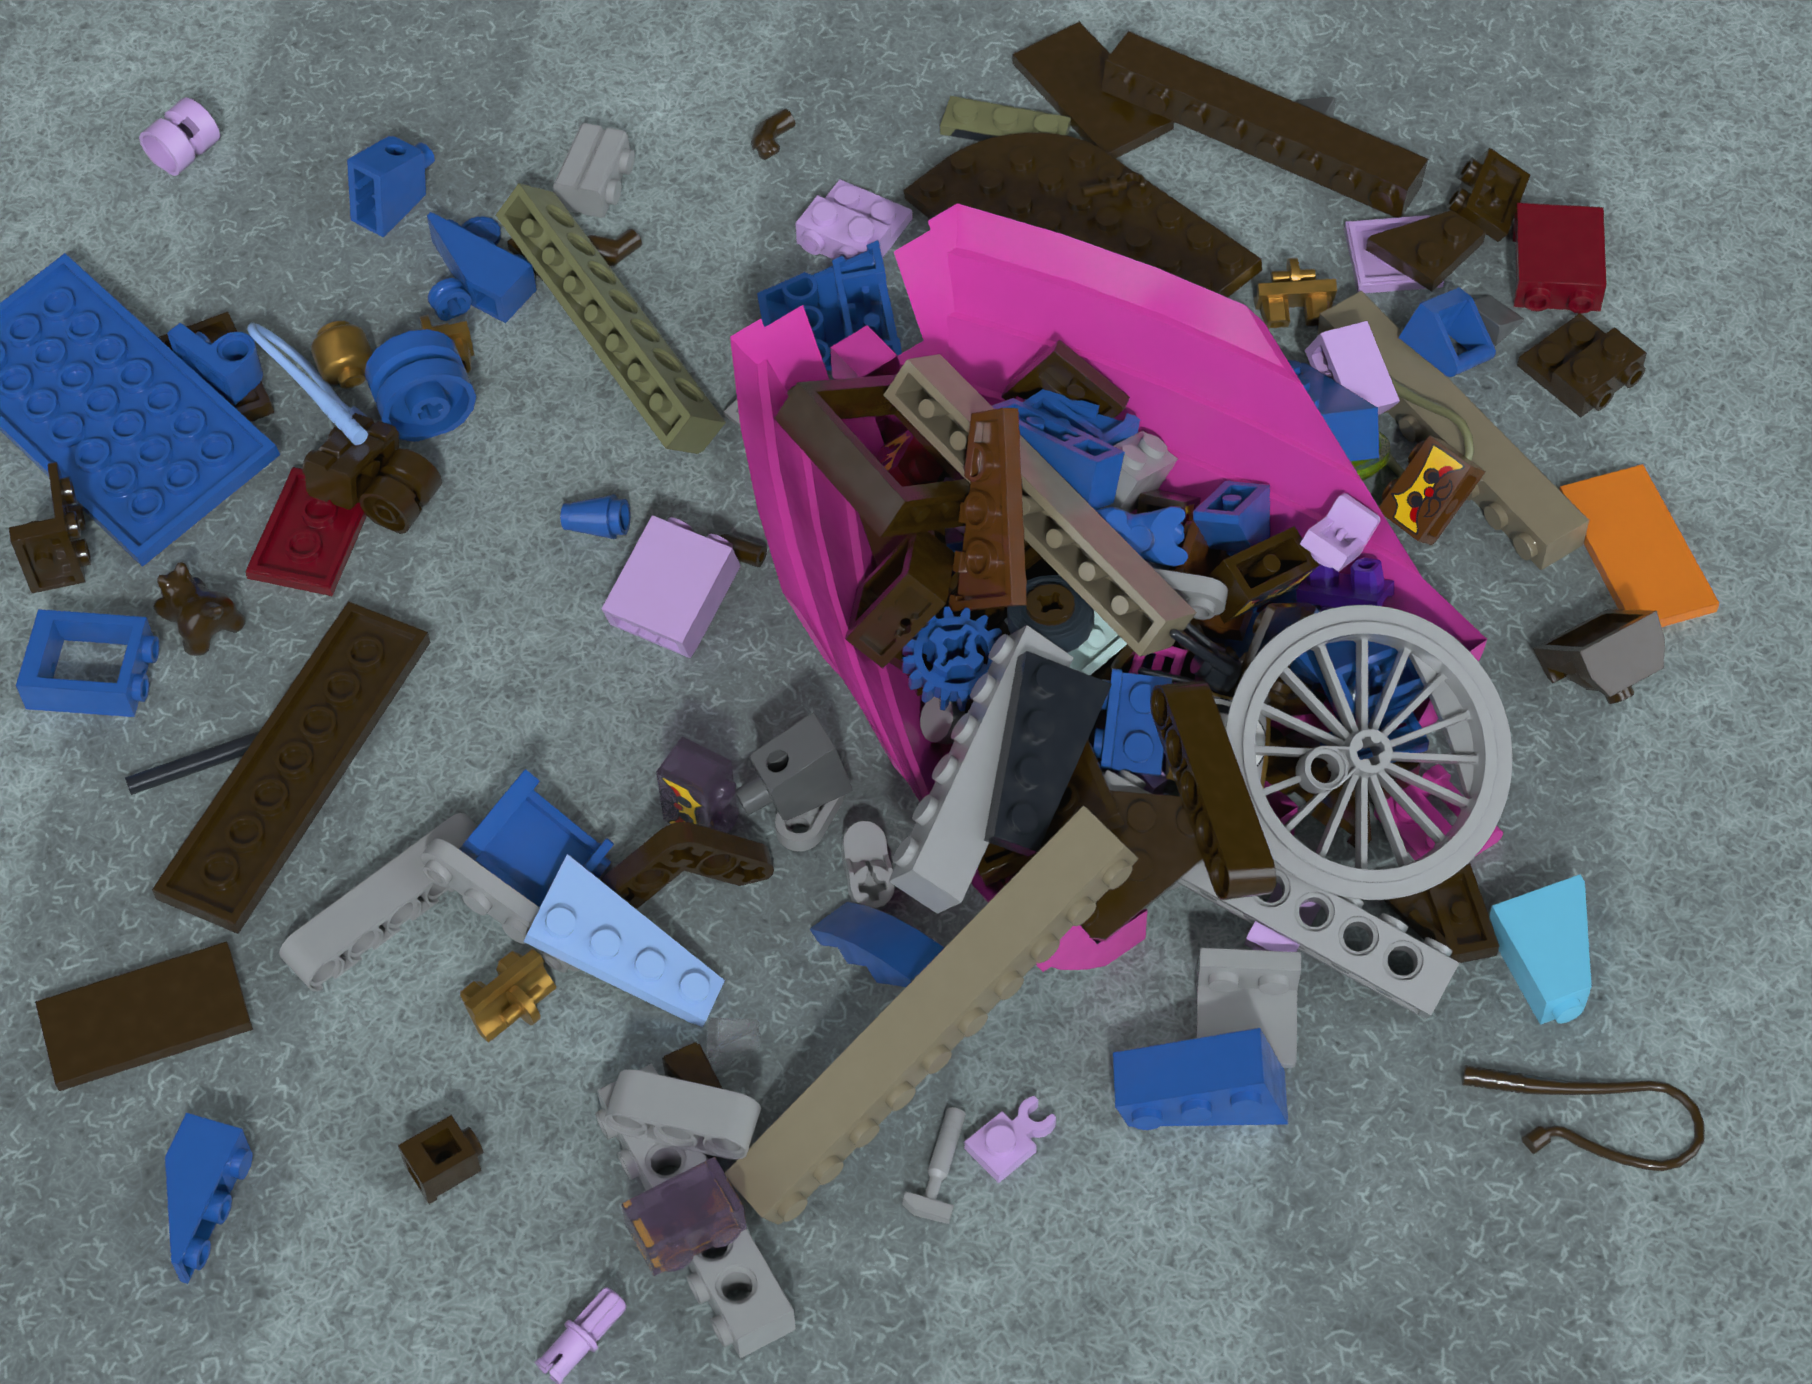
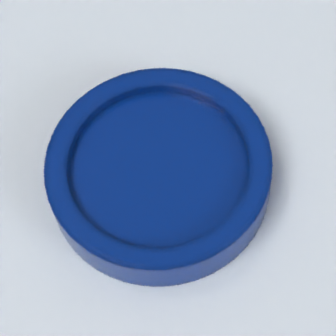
[461,217,501,245]

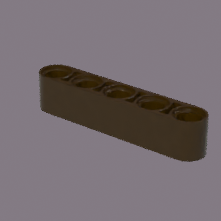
[1150,680,1276,900]

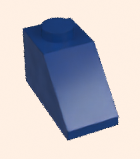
[1193,481,1270,556]

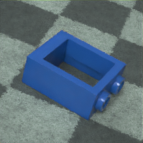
[16,609,159,717]

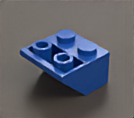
[1307,640,1429,725]

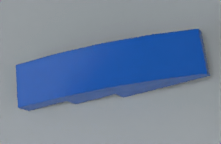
[810,902,945,987]

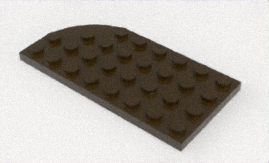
[903,133,1262,298]

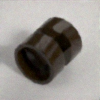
[359,448,442,534]

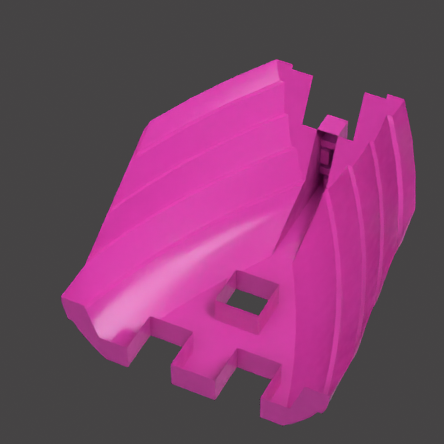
[730,203,1487,972]

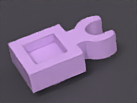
[964,1096,1056,1183]

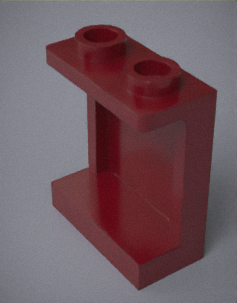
[1512,203,1607,314]

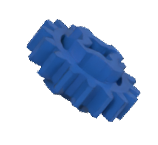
[902,607,1002,712]

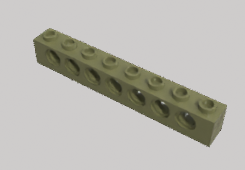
[495,183,726,454]

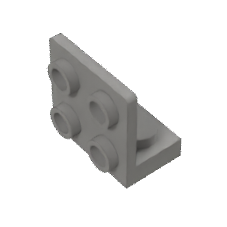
[1196,948,1301,1068]

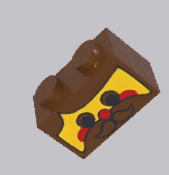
[1379,435,1486,546]

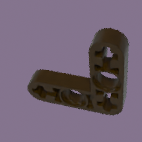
[600,822,774,909]

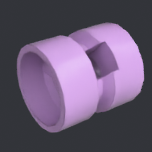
[139,97,220,176]

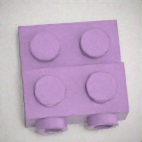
[796,179,912,260]

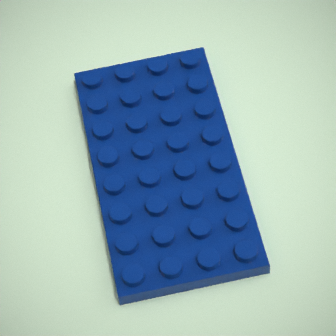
[0,253,280,567]

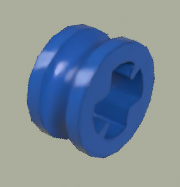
[427,278,472,321]

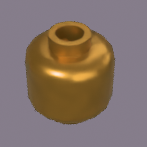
[311,321,373,389]

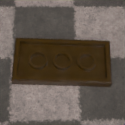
[1012,21,1174,159]
[35,941,253,1091]

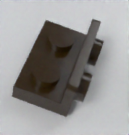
[1446,148,1531,242]

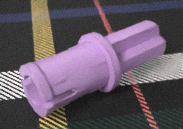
[535,1288,627,1384]

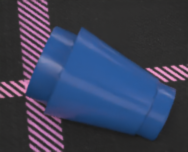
[560,494,630,539]

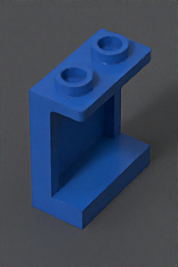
[459,769,614,907]

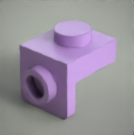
[1300,493,1381,572]

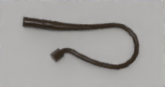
[1462,1065,1705,1172]

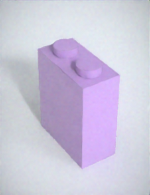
[602,515,741,658]

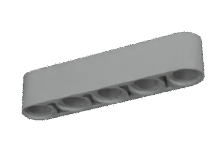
[279,813,478,992]

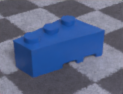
[1113,1028,1288,1130]

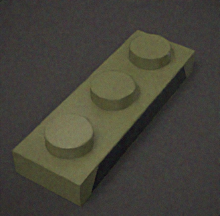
[940,96,1071,141]

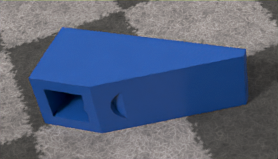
[427,212,537,323]
[165,1113,253,1284]

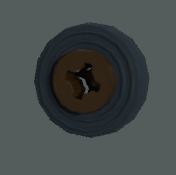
[1007,575,1094,653]

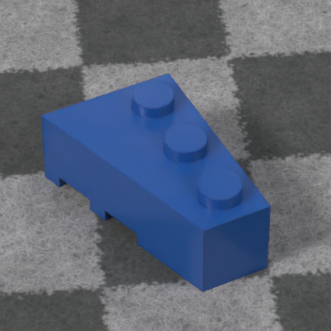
[1288,360,1379,461]

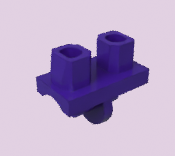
[1296,558,1394,611]

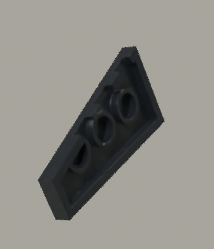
[984,651,1112,857]

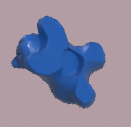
[1096,506,1188,567]

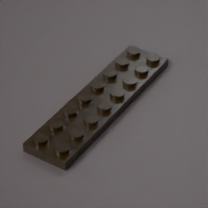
[152,601,430,934]

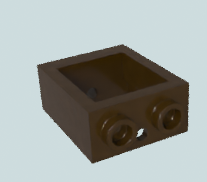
[845,531,955,669]

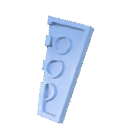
[523,854,725,1027]

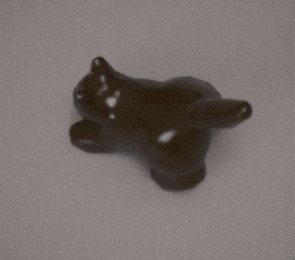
[153,562,245,656]

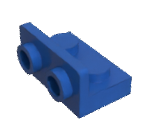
[1093,669,1172,777]

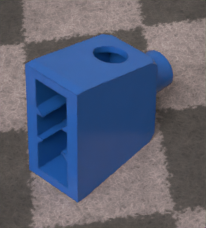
[347,136,435,238]

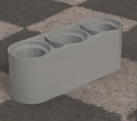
[604,1069,761,1160]

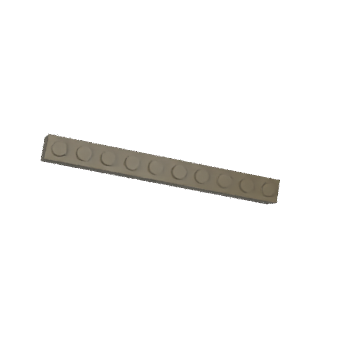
[723,805,1138,1225]

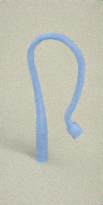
[247,323,368,445]

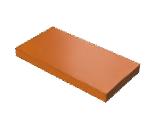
[1559,464,1720,627]

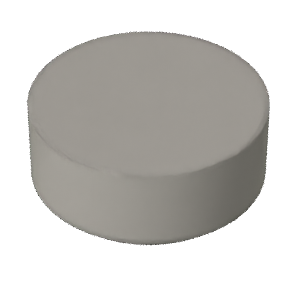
[920,697,965,745]

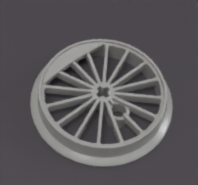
[1226,605,1513,900]

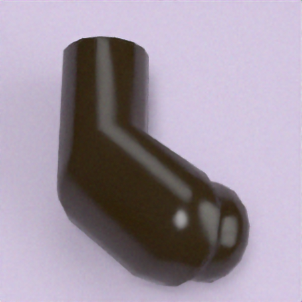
[751,109,795,160]

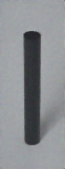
[125,731,259,795]

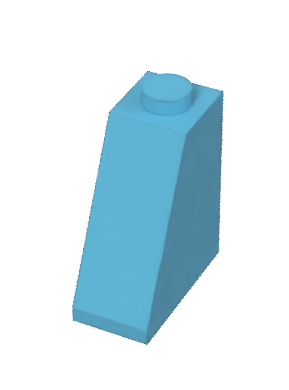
[1489,874,1592,1025]

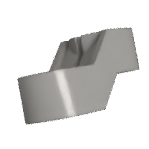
[841,821,894,910]

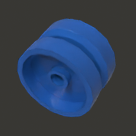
[365,329,476,442]

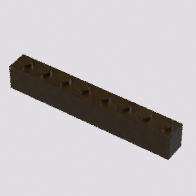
[1101,31,1428,218]

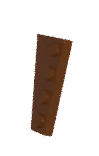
[949,408,1027,612]

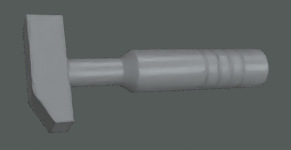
[902,1107,966,1224]

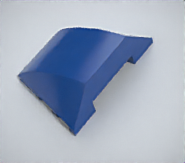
[757,240,902,375]

